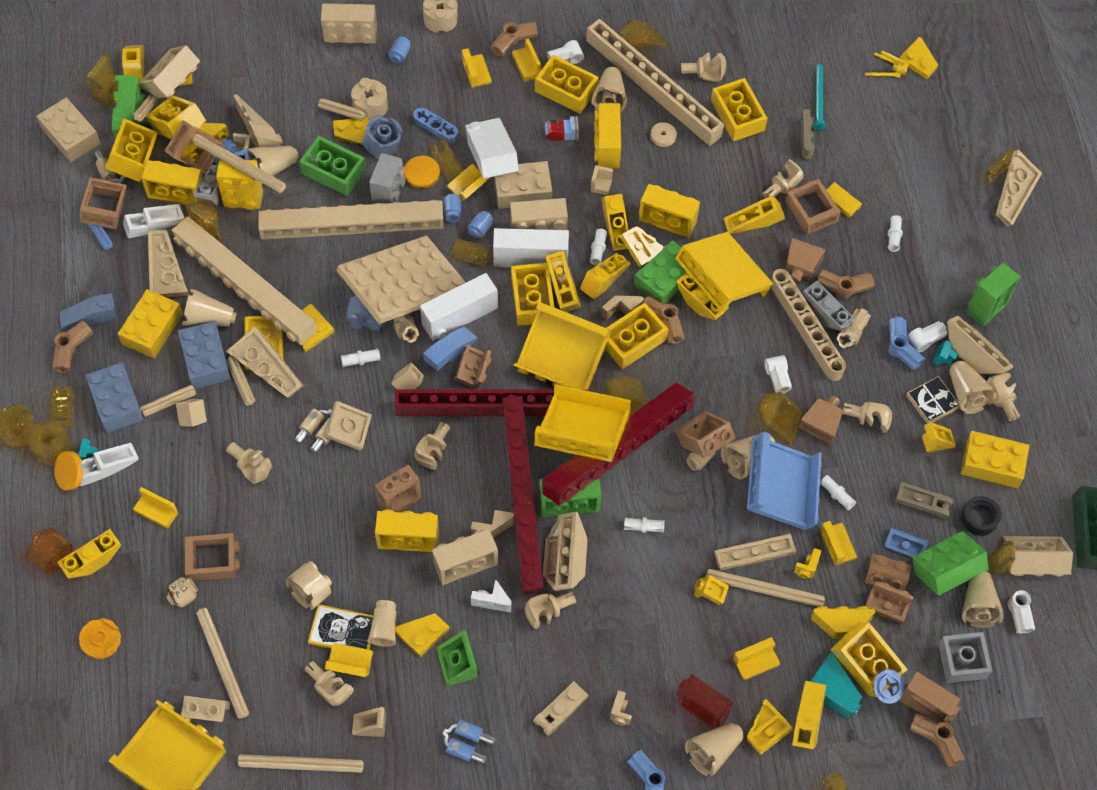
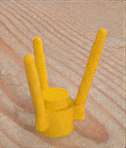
[865,51,909,78]

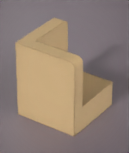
[233,133,253,152]
[591,165,613,196]
[391,363,424,389]
[176,399,207,426]

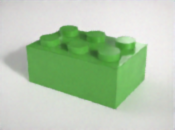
[299,136,366,196]
[634,240,686,304]
[966,263,1021,327]
[539,478,602,517]
[912,531,989,596]

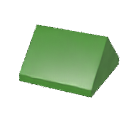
[436,630,477,686]

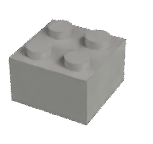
[369,153,406,204]
[938,632,992,683]

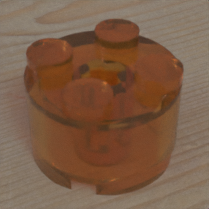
[24,527,73,575]

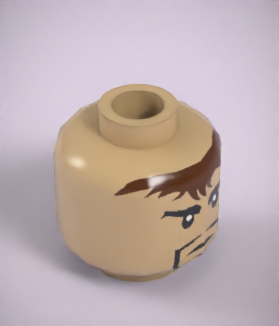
[166,577,198,607]

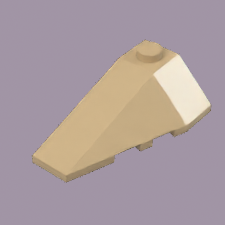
[233,94,283,148]

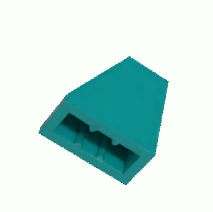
[811,653,862,719]

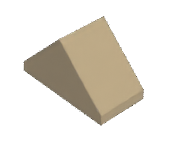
[352,707,386,737]

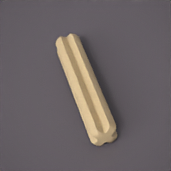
[133,94,158,122]
[318,99,366,120]
[226,356,255,406]
[140,385,196,417]

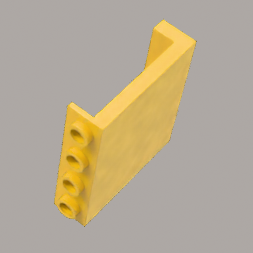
[675,232,773,311]
[513,302,612,390]
[535,384,631,462]
[109,700,226,790]

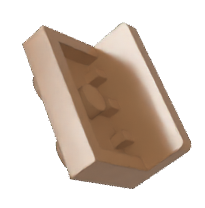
[454,345,492,389]
[865,554,911,590]
[865,581,913,624]

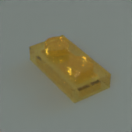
[451,238,492,267]

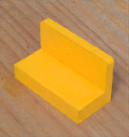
[512,38,541,82]
[462,49,491,88]
[447,164,490,202]
[133,487,178,529]
[820,521,857,566]
[733,637,780,680]
[325,643,373,677]

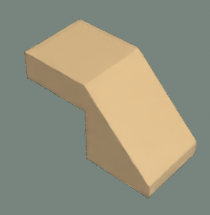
[601,296,644,321]
[471,510,514,538]

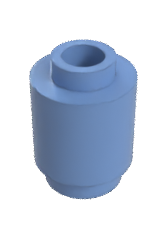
[388,36,411,63]
[443,194,461,222]
[468,211,494,238]

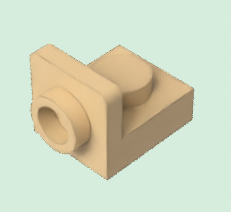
[610,690,632,726]

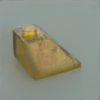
[619,19,670,48]
[86,52,118,107]
[186,201,222,243]
[604,376,648,416]
[758,392,804,445]

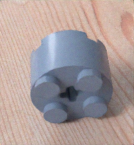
[362,115,402,159]
[346,294,383,331]

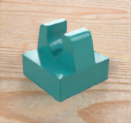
[932,340,958,366]
[78,438,98,460]

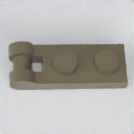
[801,109,815,161]
[895,482,953,519]

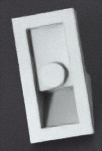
[471,580,512,613]

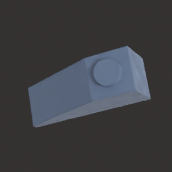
[59,293,118,330]

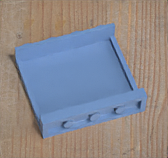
[747,432,822,530]

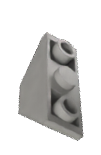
[193,165,222,206]
[803,281,855,331]

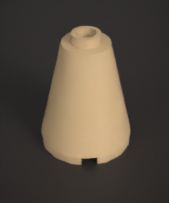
[591,67,627,112]
[247,146,298,176]
[182,289,237,327]
[949,361,996,414]
[721,435,775,479]
[962,571,1004,628]
[685,723,743,776]

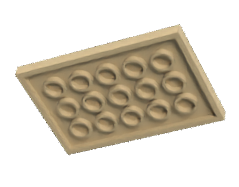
[336,236,466,324]

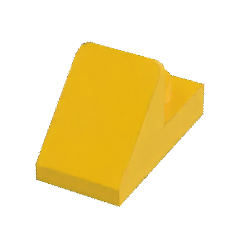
[922,422,956,452]

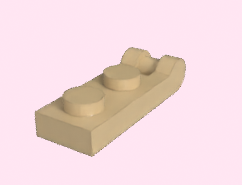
[533,681,589,736]

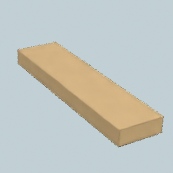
[714,534,796,571]

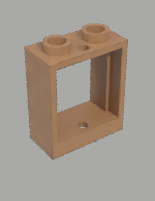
[165,120,224,175]
[80,177,127,229]
[785,179,841,235]
[675,411,736,458]
[375,464,422,512]
[185,533,240,581]
[899,672,961,724]

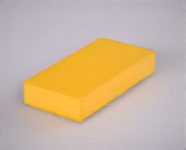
[826,182,862,218]

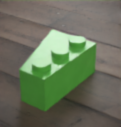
[112,75,145,138]

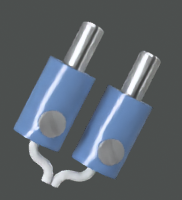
[443,719,495,763]

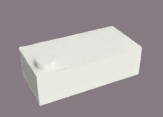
[465,118,519,179]
[493,228,569,267]
[420,273,498,341]

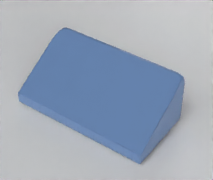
[884,527,929,557]

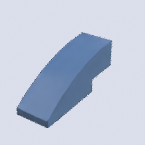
[423,326,478,372]

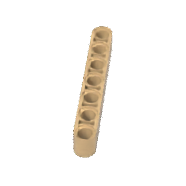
[771,269,846,381]

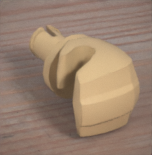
[681,52,726,82]
[763,159,803,198]
[987,373,1020,421]
[842,402,892,433]
[414,422,450,470]
[226,442,272,484]
[524,591,576,629]
[305,661,354,706]

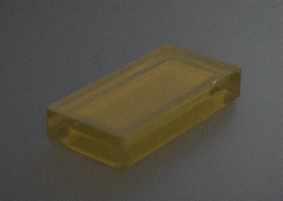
[985,148,1014,183]

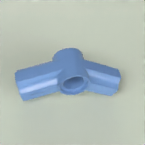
[888,317,925,370]
[627,750,665,790]

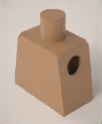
[785,238,825,284]
[799,396,843,444]

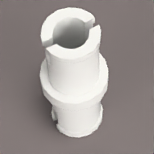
[888,215,903,252]
[590,229,607,265]
[341,349,380,367]
[820,475,856,510]
[624,517,665,533]

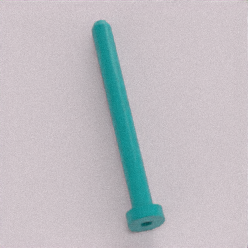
[813,64,826,131]

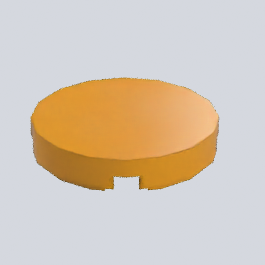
[404,156,440,189]
[54,451,83,490]
[79,618,121,659]

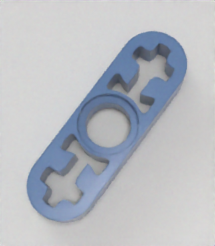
[413,108,458,143]

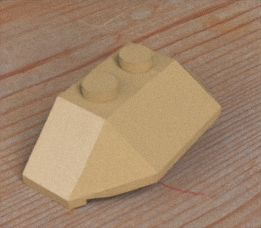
[947,316,1013,374]
[543,512,587,591]

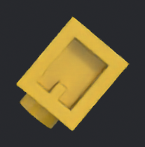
[794,548,822,579]
[694,575,729,605]

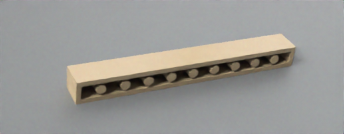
[586,19,724,146]
[259,200,444,240]
[172,216,317,345]

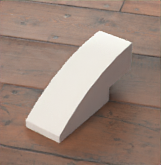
[123,204,184,238]
[80,443,139,486]

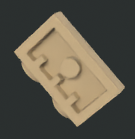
[181,696,230,722]

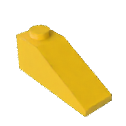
[724,195,785,234]
[545,251,581,312]

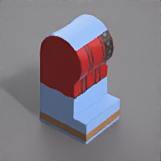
[545,116,579,141]

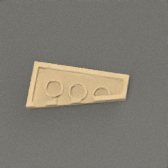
[996,150,1042,227]
[148,230,189,297]
[226,327,304,398]

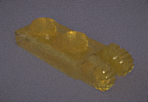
[430,139,464,183]

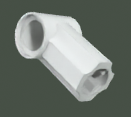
[547,40,584,64]
[907,321,948,353]
[764,355,792,394]
[1007,590,1035,634]

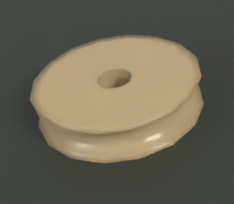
[650,122,677,147]

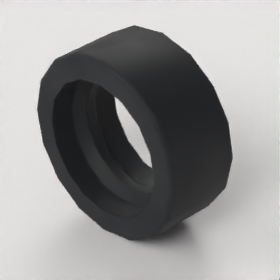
[961,496,1002,536]

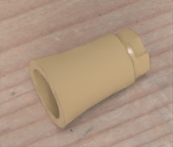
[367,600,397,647]

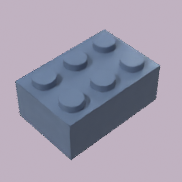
[178,321,231,389]
[86,362,144,433]

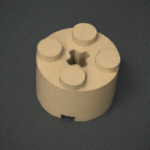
[423,0,458,33]
[351,78,388,120]
[285,561,332,610]

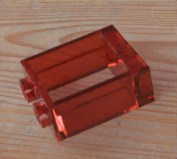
[676,674,734,729]

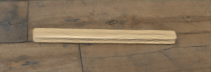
[192,134,286,193]
[706,569,825,607]
[196,608,249,719]
[238,754,364,773]

